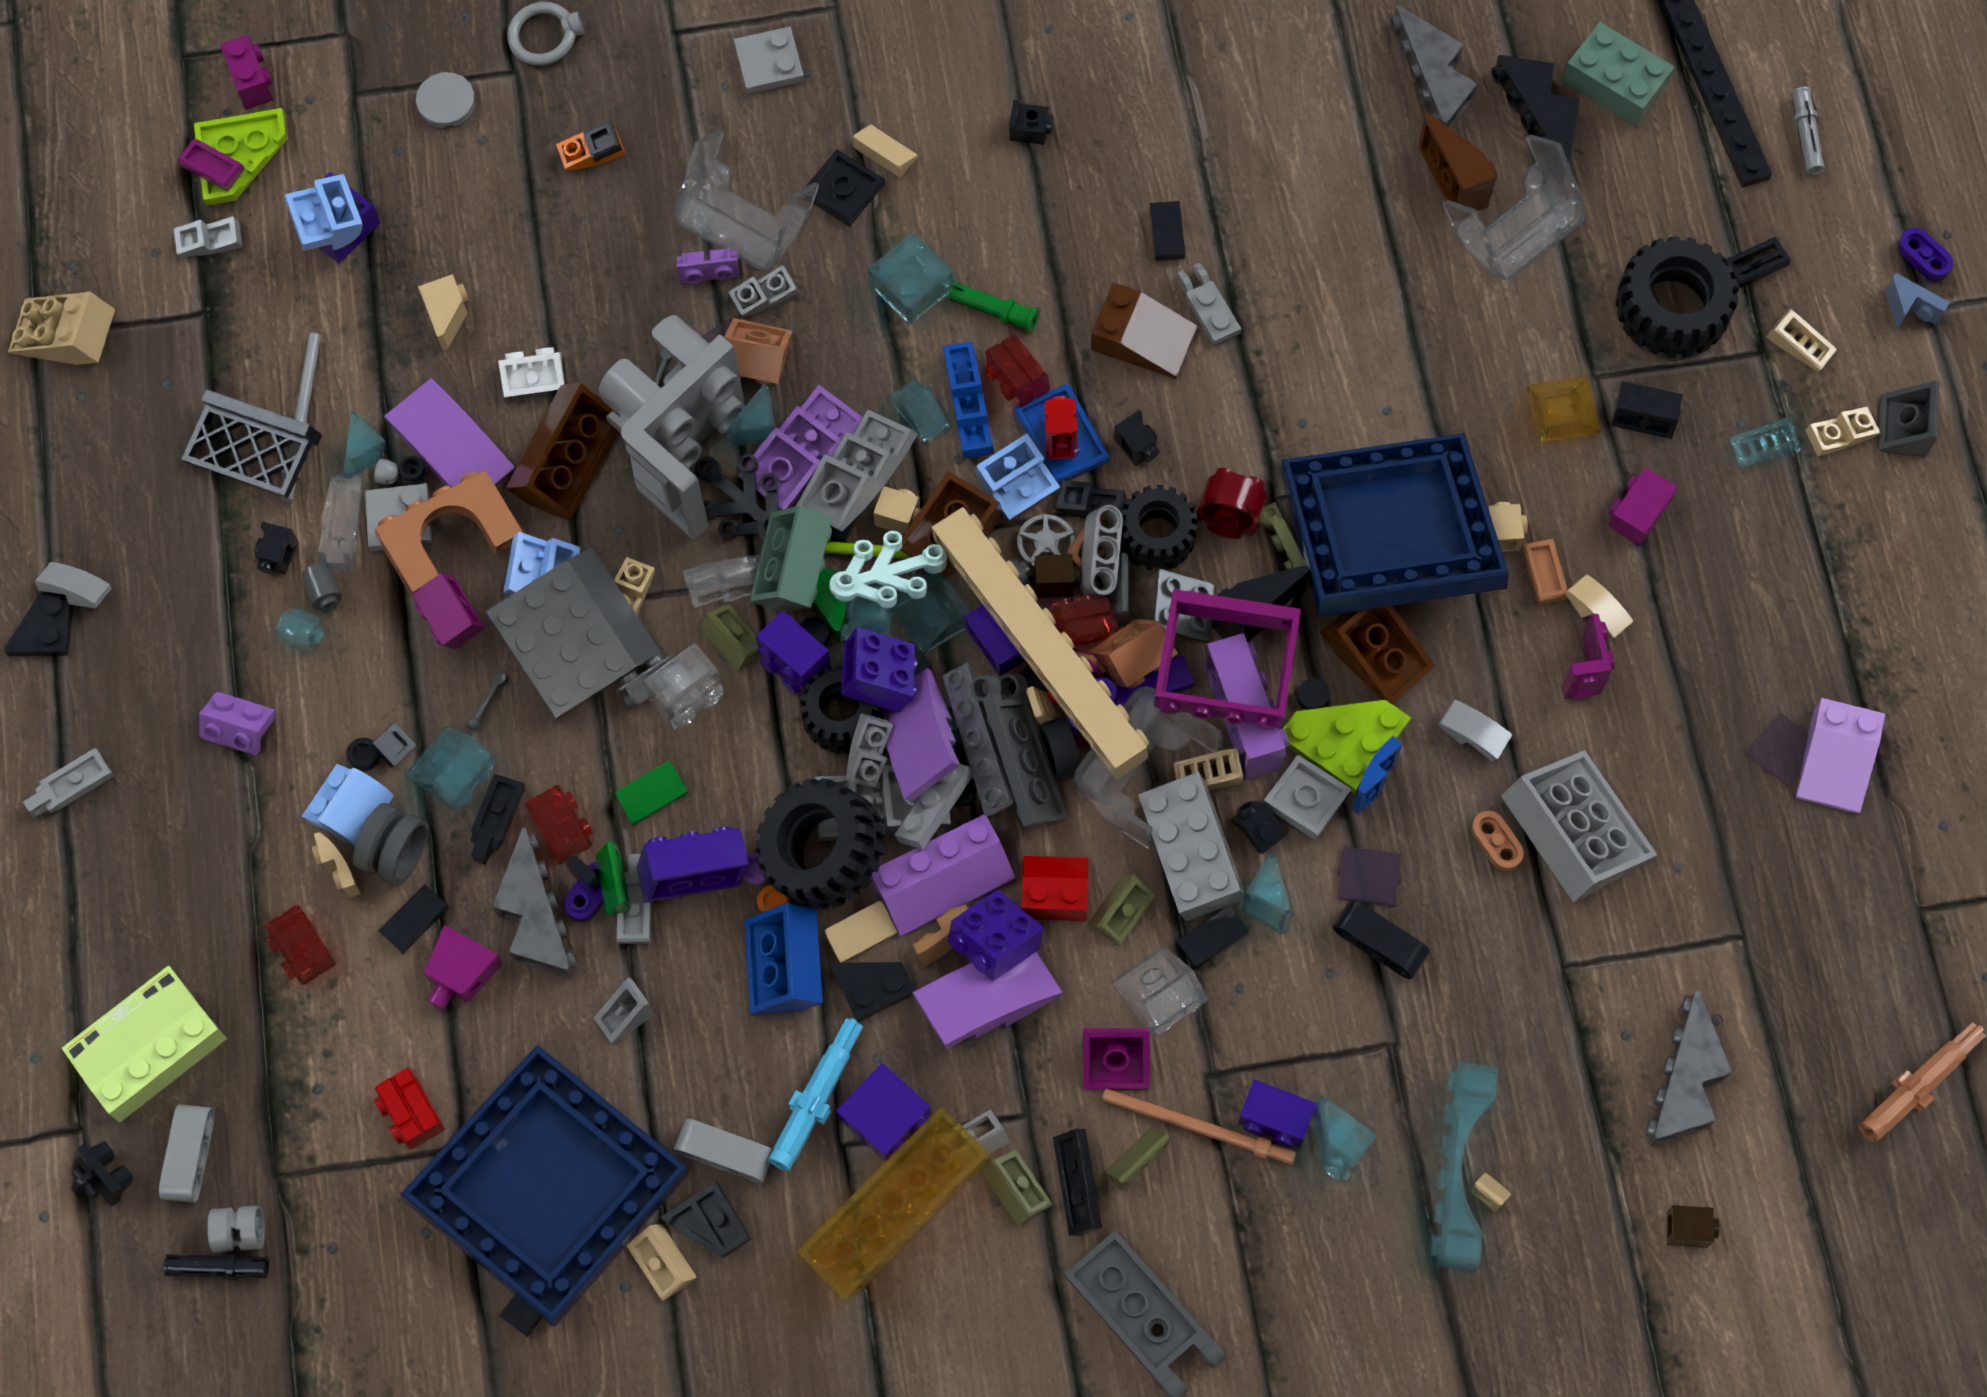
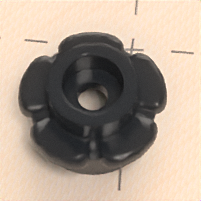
[398,456,429,485]

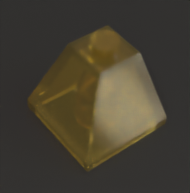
[1527,376,1601,442]

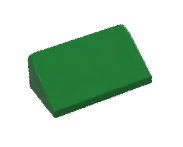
[615,761,688,825]
[596,841,631,916]

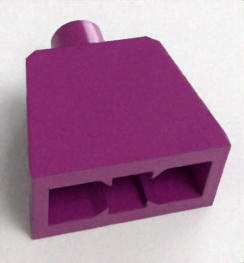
[424,925,503,1010]

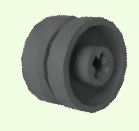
[353,803,429,886]

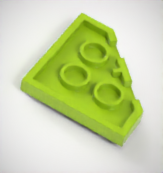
[194,108,288,206]
[1284,700,1411,794]

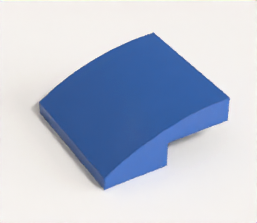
[1353,736,1402,815]

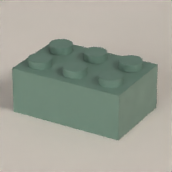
[1562,22,1675,127]
[750,506,832,612]

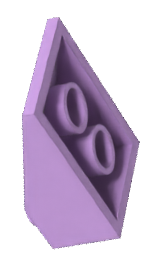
[1795,698,1885,814]

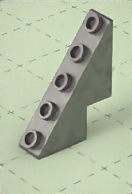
[1389,5,1477,129]
[942,662,1015,817]
[492,828,578,978]
[1645,990,1732,1146]

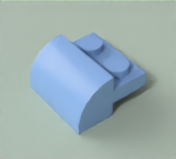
[285,174,362,251]
[975,434,1060,522]
[503,532,581,595]
[301,764,394,847]

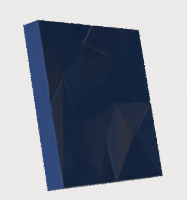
[1281,433,1509,617]
[400,1045,689,1327]

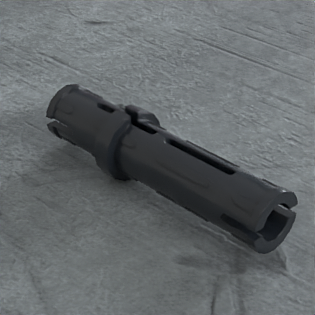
[163,1253,270,1281]

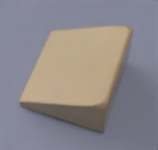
[1470,1173,1511,1212]

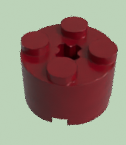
[1197,468,1267,539]

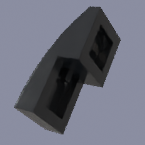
[1056,480,1126,518]

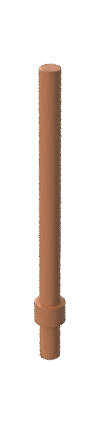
[1102,1088,1296,1165]

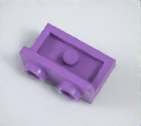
[199,692,275,755]

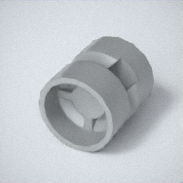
[208,1205,265,1253]

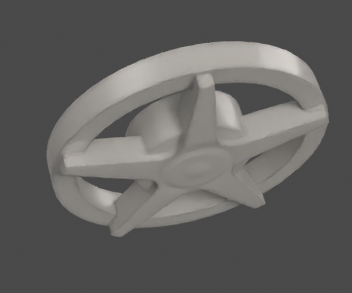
[1017,514,1075,568]

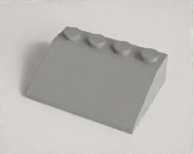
[1501,750,1657,903]

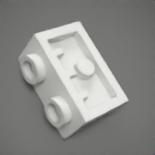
[498,347,565,397]

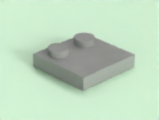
[734,26,804,94]
[365,483,433,552]
[1263,755,1351,841]

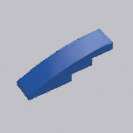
[943,341,994,459]

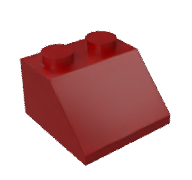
[1022,856,1088,921]

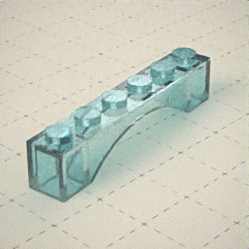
[1430,1062,1498,1272]

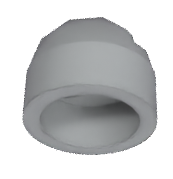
[374,458,399,485]

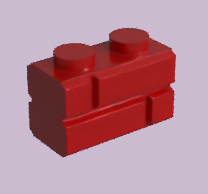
[1044,396,1077,460]
[374,1068,445,1149]

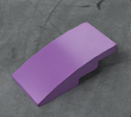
[384,378,515,488]
[738,385,863,509]
[881,668,960,801]
[913,952,1063,1050]

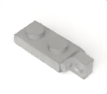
[23,748,114,818]
[617,854,652,944]

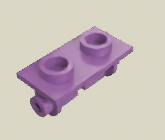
[677,248,740,284]

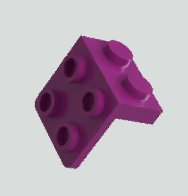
[1561,613,1615,701]

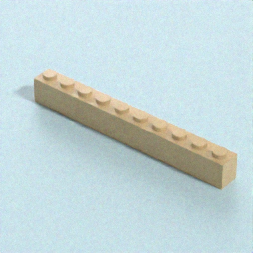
[932,507,1149,780]

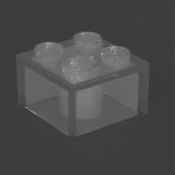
[644,643,724,730]

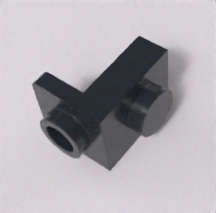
[1231,801,1287,854]

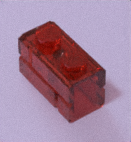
[984,335,1050,408]
[1050,594,1119,647]
[525,785,594,864]
[265,905,336,985]

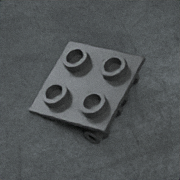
[1153,569,1214,643]

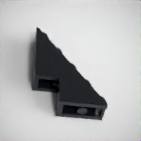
[1491,55,1579,182]

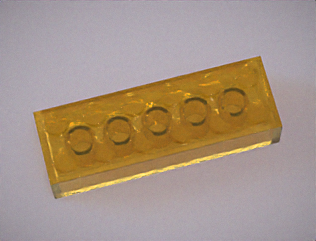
[796,1106,991,1305]

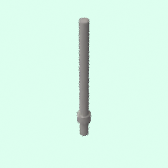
[280,333,321,502]

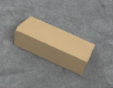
[852,125,918,178]
[824,900,898,963]
[626,1223,697,1301]

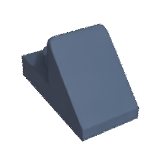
[1885,273,1950,328]

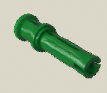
[948,281,1040,334]

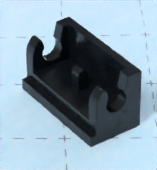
[1611,381,1683,439]

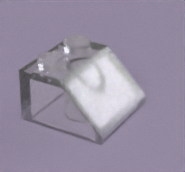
[1111,946,1208,1037]

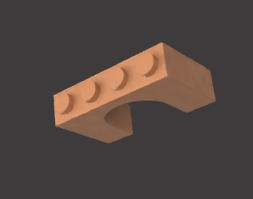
[375,470,523,600]

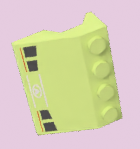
[62,965,227,1123]

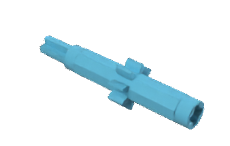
[768,1018,863,1172]

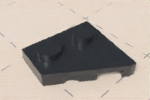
[4,593,74,656]
[829,962,916,1023]
[661,1181,752,1258]

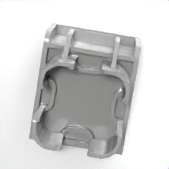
[599,315,745,540]

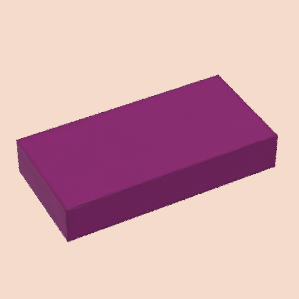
[177,138,245,192]

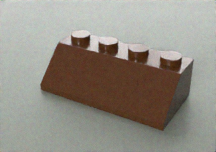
[506,383,620,521]

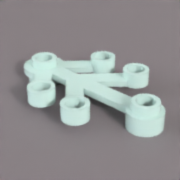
[830,531,947,608]

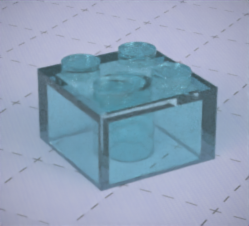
[868,232,954,325]

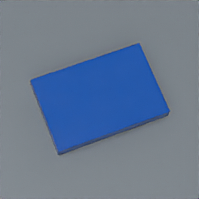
[1013,383,1110,485]

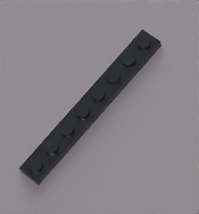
[1659,0,1772,188]

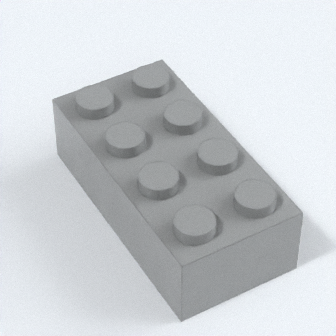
[1138,772,1247,921]

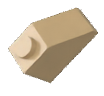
[418,274,469,350]

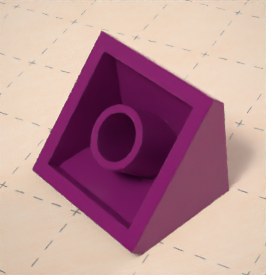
[1082,1028,1150,1089]

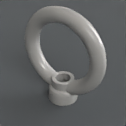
[507,2,585,66]

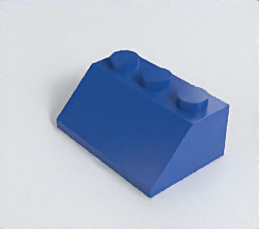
[744,903,823,1015]

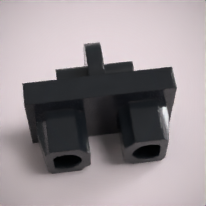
[71,1141,133,1207]

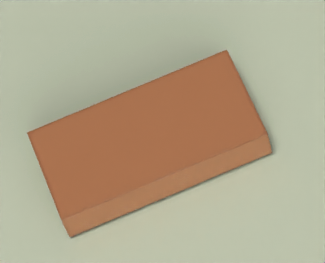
[1521,538,1568,605]

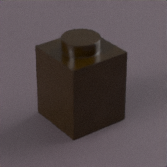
[1034,554,1080,598]
[1667,1205,1719,1248]

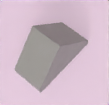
[594,978,654,1044]

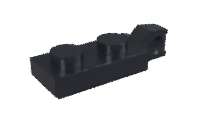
[470,774,526,865]

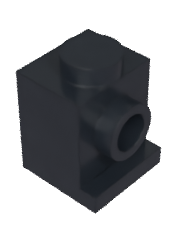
[1009,99,1054,145]
[1114,410,1160,466]
[255,522,299,575]

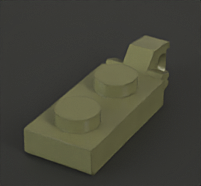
[1261,502,1310,584]

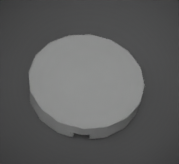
[416,72,475,128]

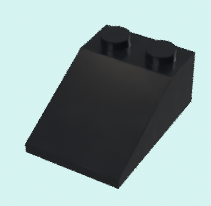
[1211,565,1310,643]

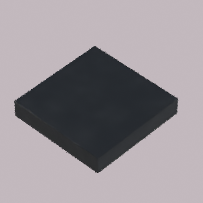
[801,149,885,227]

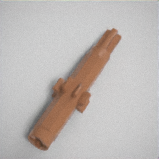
[1859,1022,1986,1143]

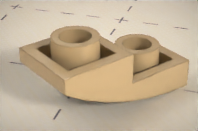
[1805,407,1880,456]
[614,557,655,615]
[1564,574,1633,641]
[312,832,361,898]

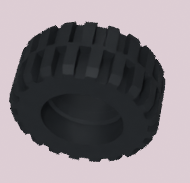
[1615,236,1739,358]
[756,778,885,909]

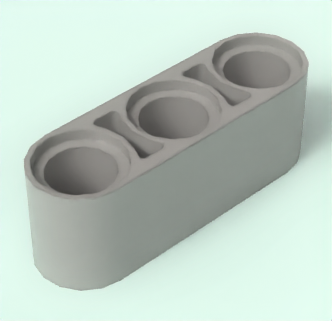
[1080,505,1123,599]
[159,1104,215,1203]
[673,1119,773,1184]

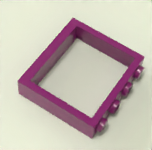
[1154,589,1301,729]

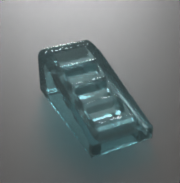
[1729,417,1800,467]

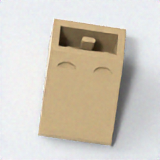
[8,292,115,365]

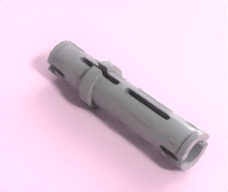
[1791,87,1825,175]

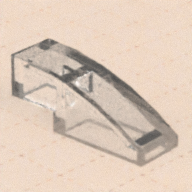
[317,475,363,570]
[682,555,761,608]

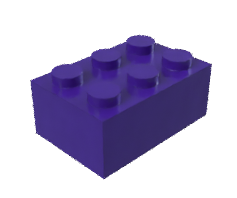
[636,826,749,903]

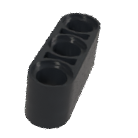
[1332,900,1430,979]

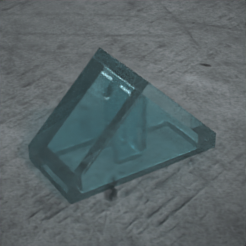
[888,380,949,443]
[727,384,775,446]
[343,412,386,479]

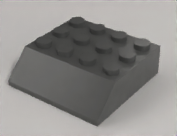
[485,548,661,721]

